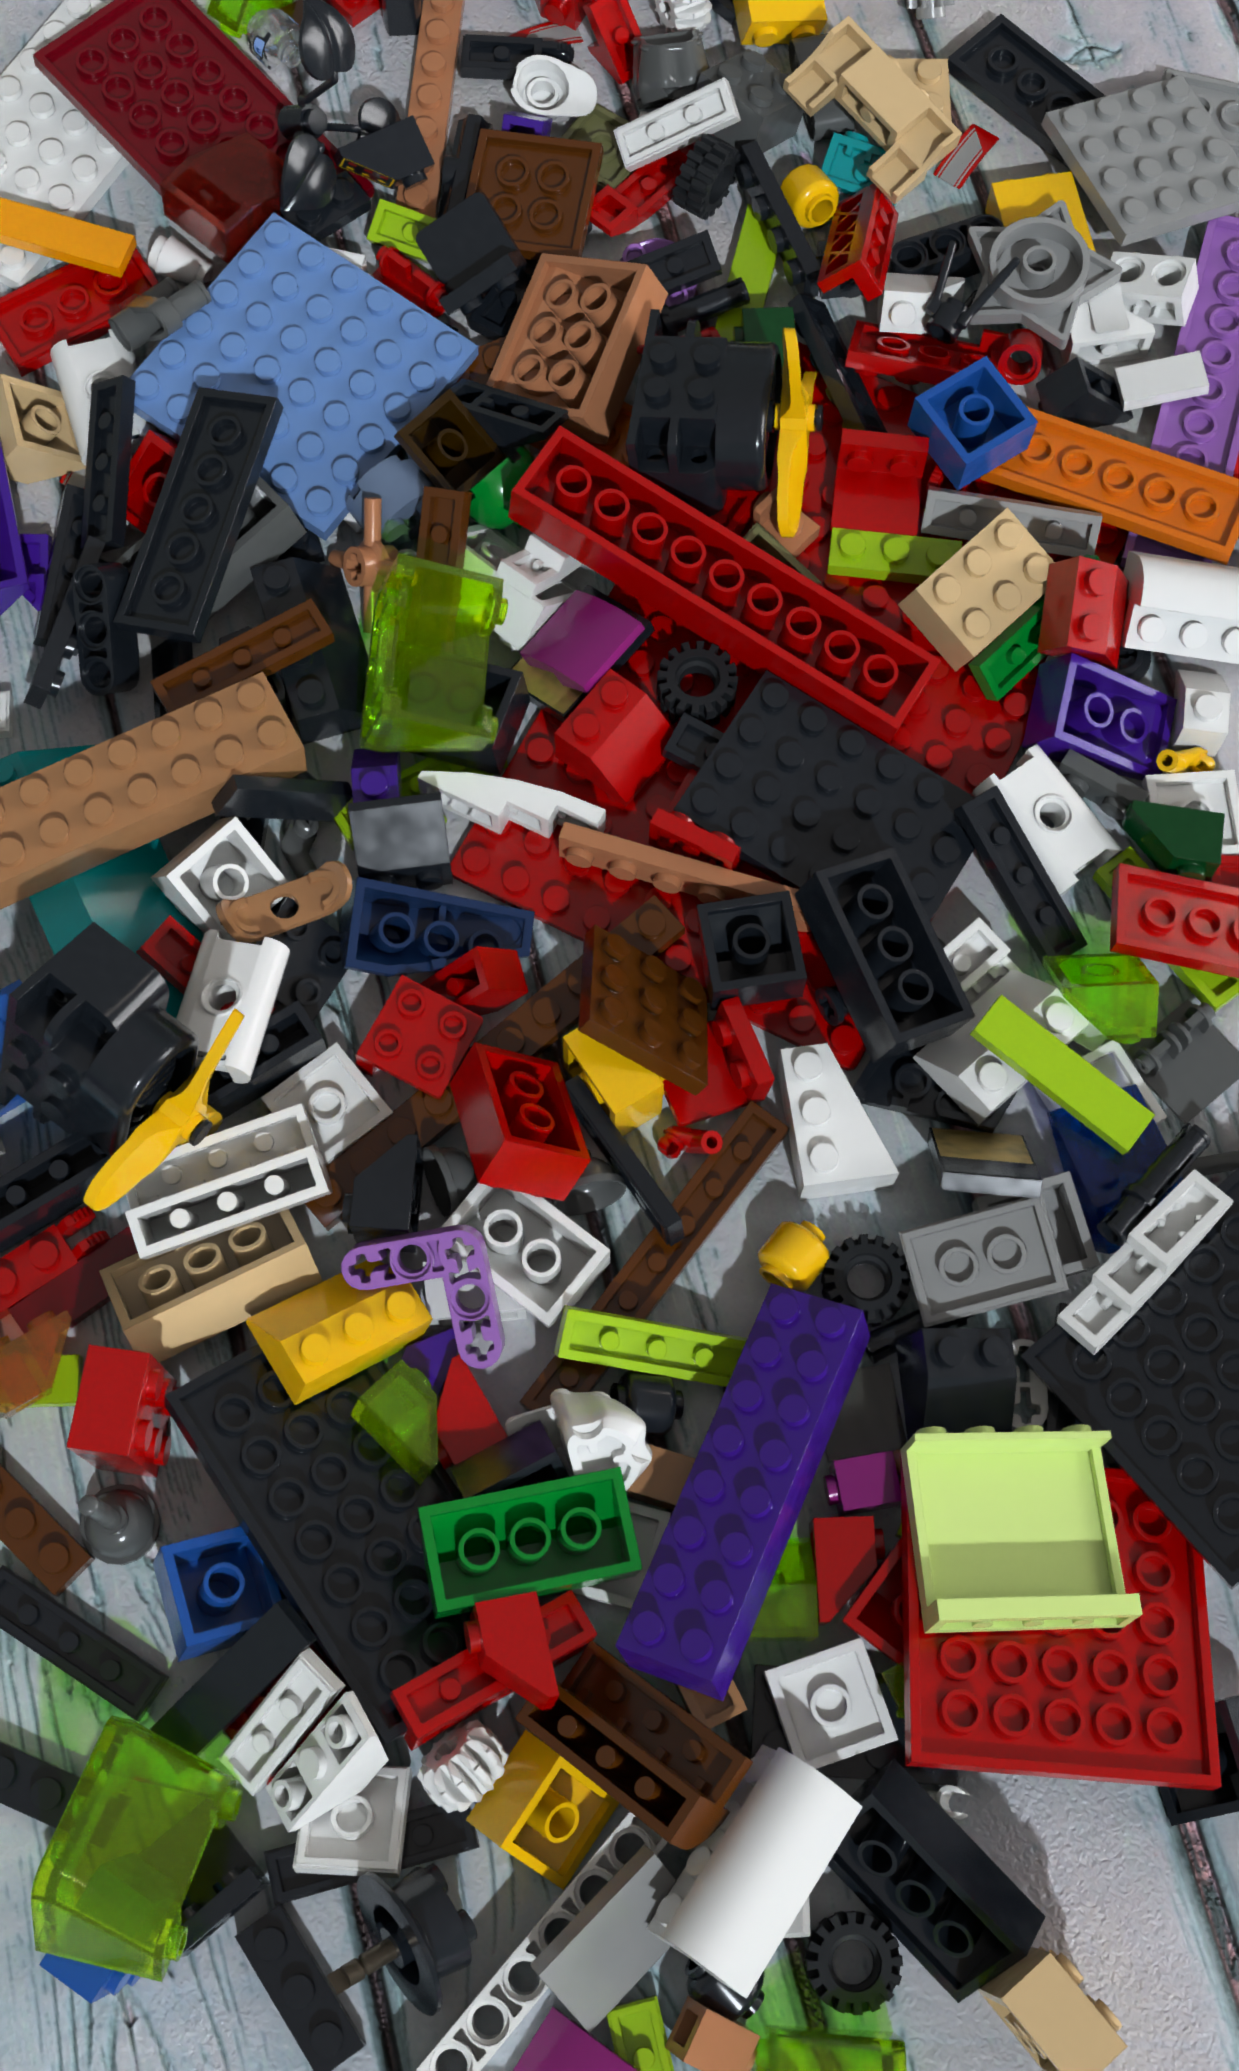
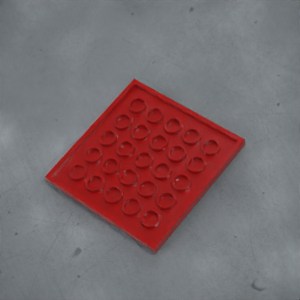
[900,1454,1222,1791]

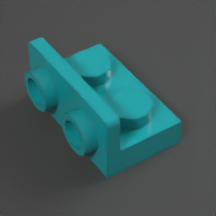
[821,131,897,207]

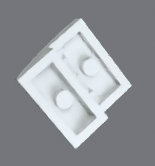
[943,917,1023,1005]

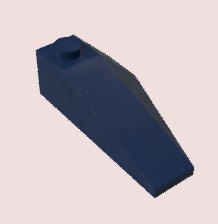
[339,877,535,977]

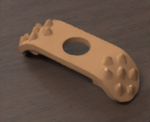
[216,861,352,943]

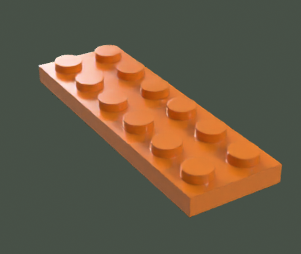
[980,406,1239,565]

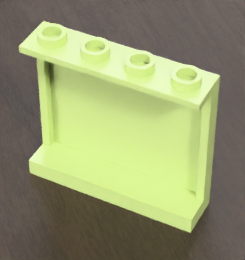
[900,1424,1143,1633]

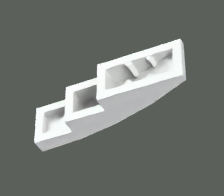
[495,533,583,599]
[417,771,606,839]
[1056,1169,1233,1355]

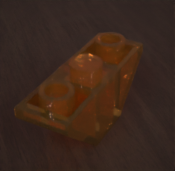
[0,1310,72,1419]

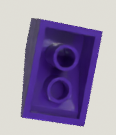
[1022,653,1177,781]

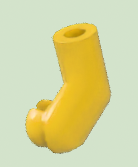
[1156,747,1215,774]

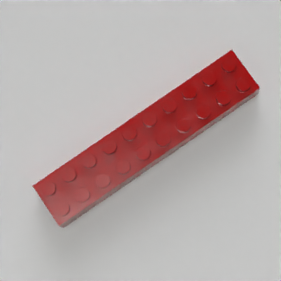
[508,425,941,744]

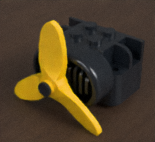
[626,309,823,538]
[0,922,245,1211]

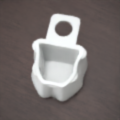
[505,1388,652,1491]

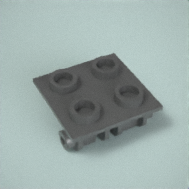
[1125,999,1239,1124]

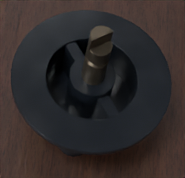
[327,1863,477,2016]

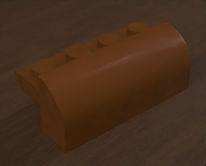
[515,1641,753,1850]

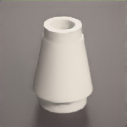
[148,235,214,284]

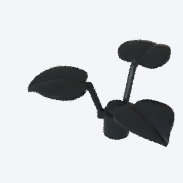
[278,0,401,212]

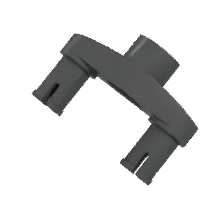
[108,277,212,352]

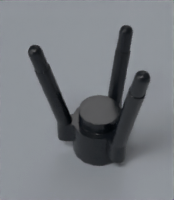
[924,241,1020,344]

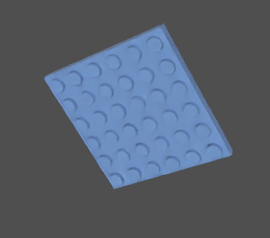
[129,212,479,541]

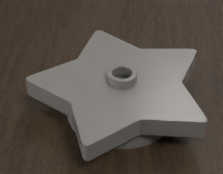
[967,200,1122,350]

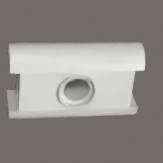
[50,329,158,466]
[972,744,1122,896]
[176,929,290,1084]

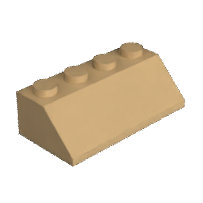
[99,1209,323,1363]

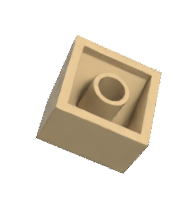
[0,374,86,484]

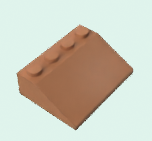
[486,253,668,445]

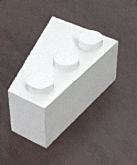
[776,1043,899,1200]

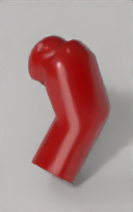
[657,1125,723,1159]

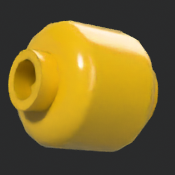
[780,164,839,229]
[757,1220,830,1292]

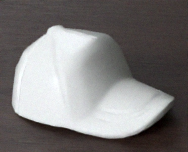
[511,55,598,121]

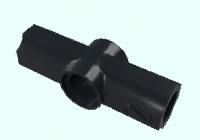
[437,114,493,219]

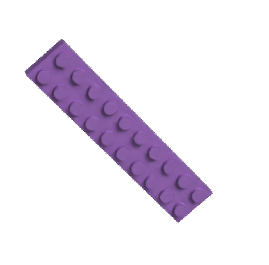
[1120,215,1239,568]

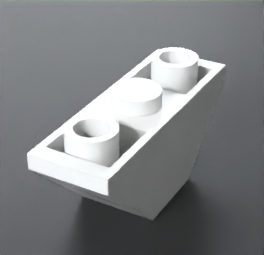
[265,1691,389,1832]

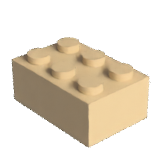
[898,507,1055,671]
[978,1946,1128,2071]

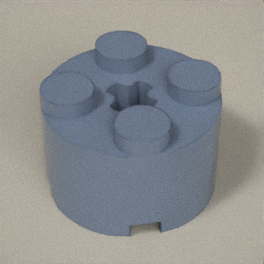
[346,453,436,552]

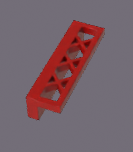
[817,183,899,302]
[390,1589,598,1751]

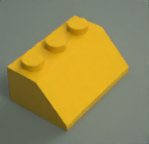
[246,1260,433,1405]

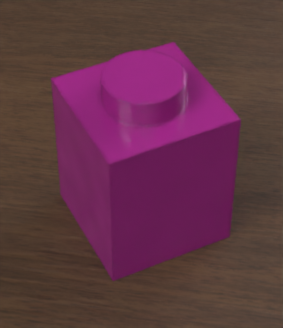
[823,1451,901,1517]

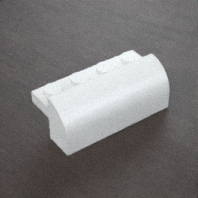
[1121,551,1239,664]
[125,1103,333,1260]
[647,1744,863,1999]

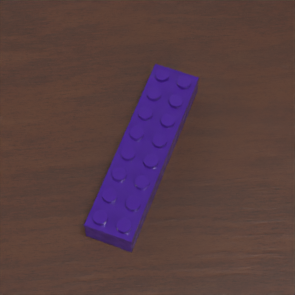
[615,1283,871,1701]

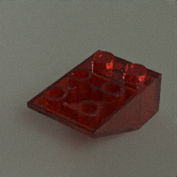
[160,132,284,264]

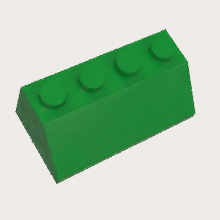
[418,1467,643,1619]

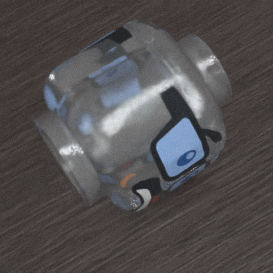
[247,8,301,72]

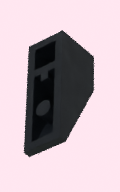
[450,378,569,450]

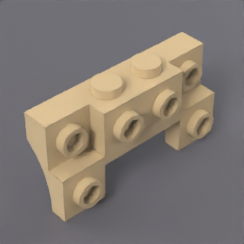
[783,16,962,205]

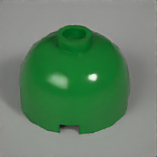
[469,445,535,530]

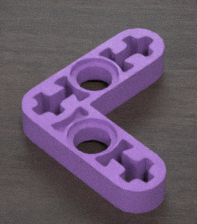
[341,1224,505,1369]

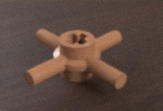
[328,497,418,633]

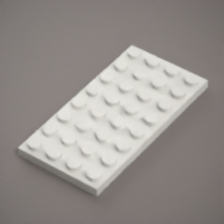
[0,0,129,290]

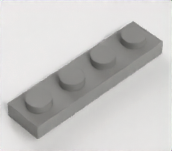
[921,486,1103,557]

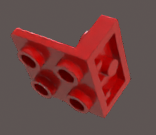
[830,428,930,536]
[648,769,743,871]
[356,975,483,1099]
[663,996,775,1127]

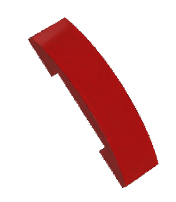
[590,134,717,237]

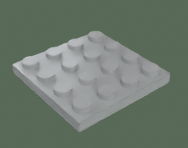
[1041,75,1239,247]

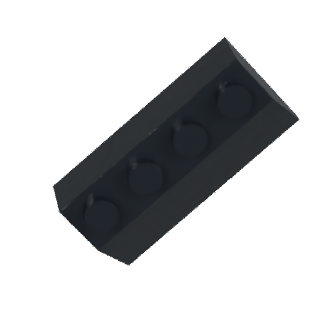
[250,557,378,745]
[828,1758,1046,2003]

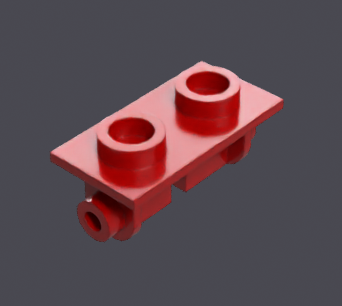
[372,245,449,319]

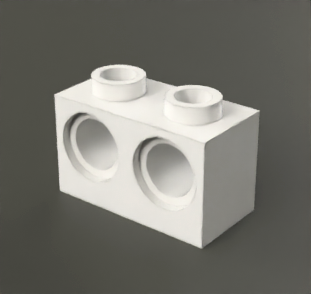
[1110,251,1199,327]

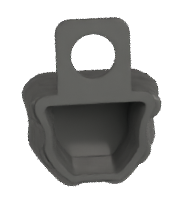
[631,29,709,109]

